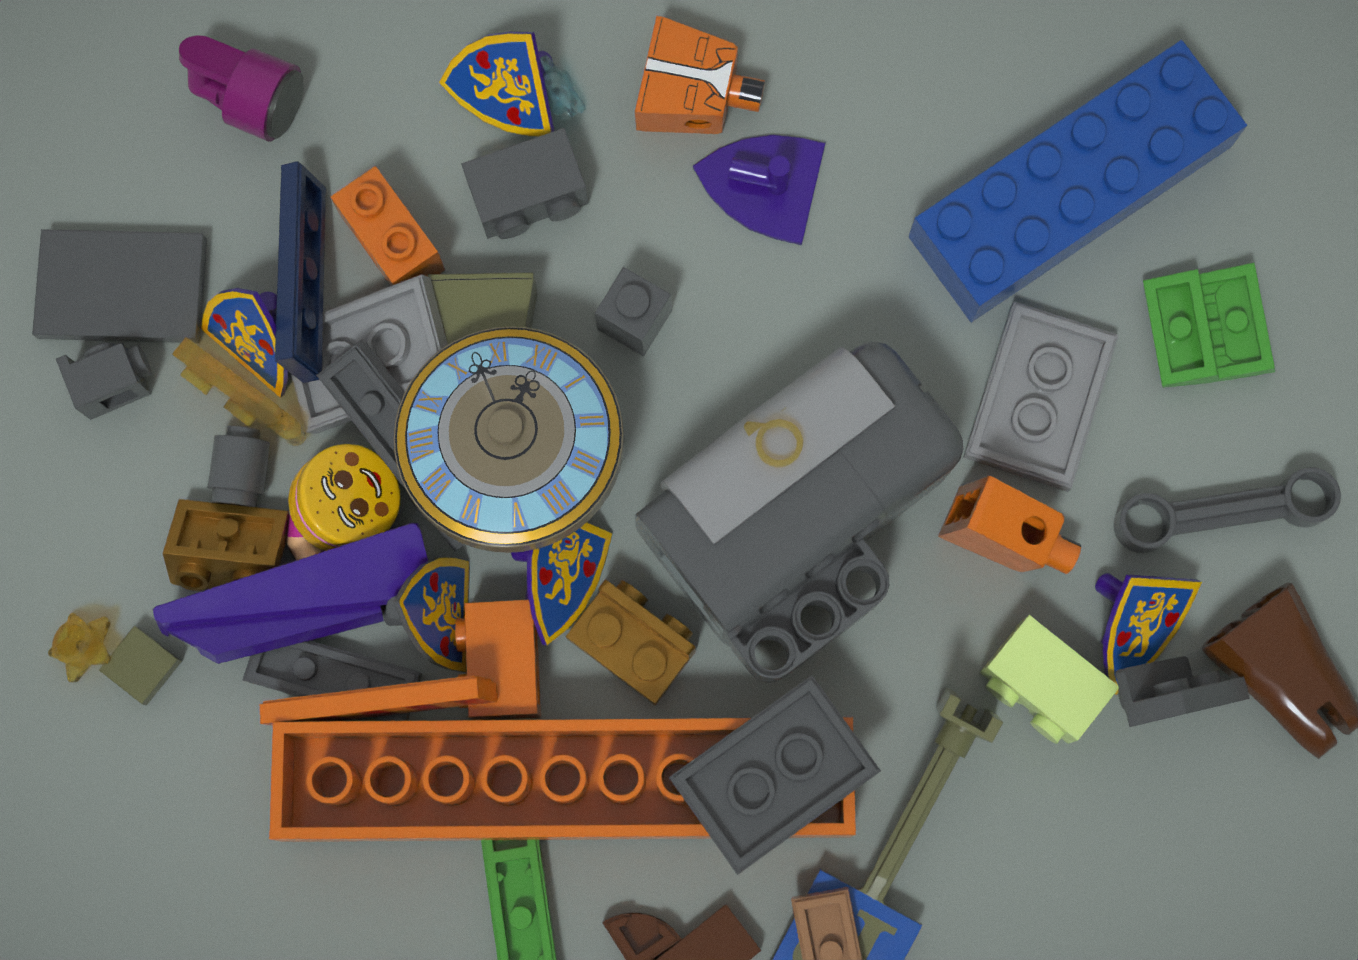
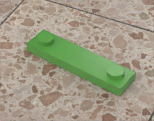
[481,840,557,960]

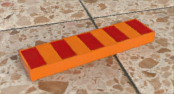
[259,675,497,726]

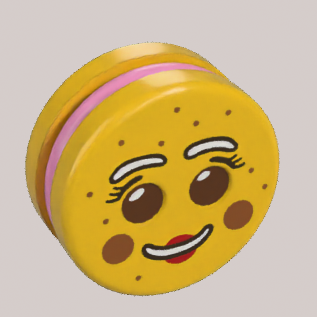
[288,444,401,551]

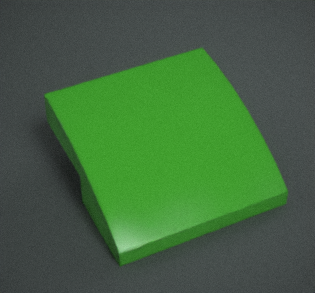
[1143,263,1275,388]

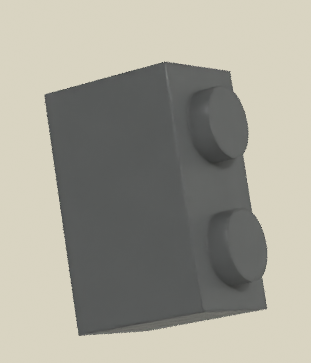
[461,128,589,239]

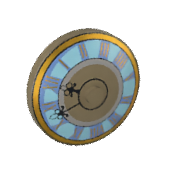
[394,326,624,553]

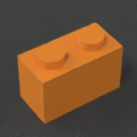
[455,600,541,720]

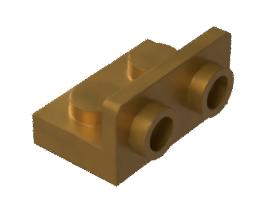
[162,499,289,591]
[565,579,696,706]

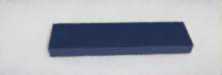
[275,161,326,383]

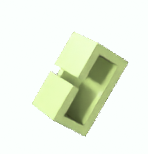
[980,615,1119,744]

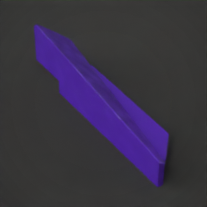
[153,523,428,664]

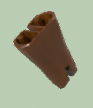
[1202,582,1358,759]

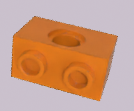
[330,166,445,286]

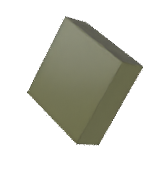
[99,626,182,706]

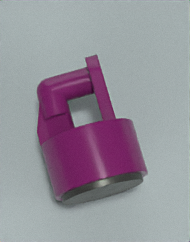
[179,35,304,142]

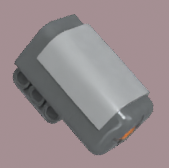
[635,342,964,682]

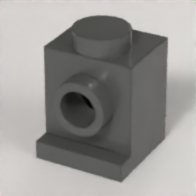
[56,343,152,420]

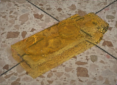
[172,337,307,446]

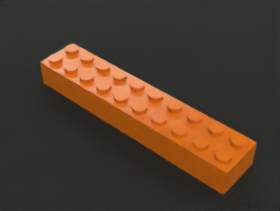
[269,717,856,842]

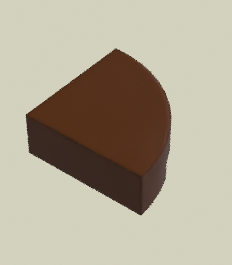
[602,913,682,960]

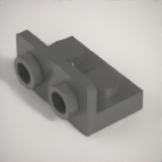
[1116,656,1250,727]

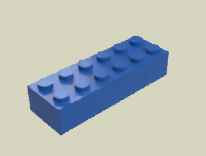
[908,40,1248,323]

